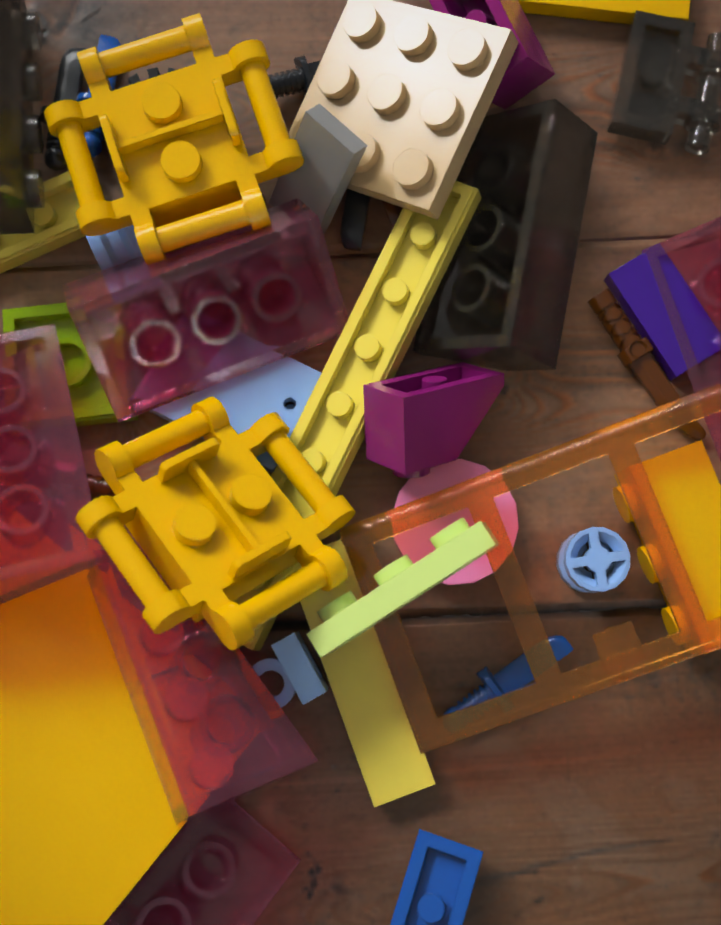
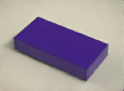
[604,243,721,381]

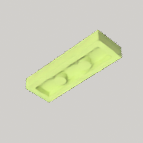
[306,517,500,658]

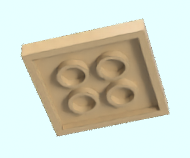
[288,0,519,220]

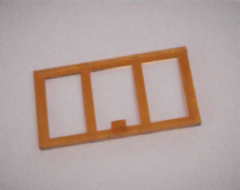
[340,383,721,754]

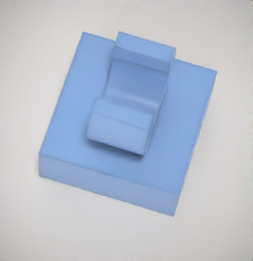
[250,631,329,709]

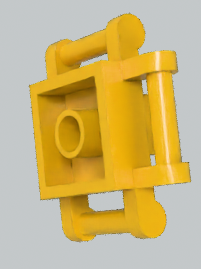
[44,13,304,266]
[75,396,356,650]

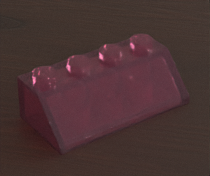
[62,198,348,423]

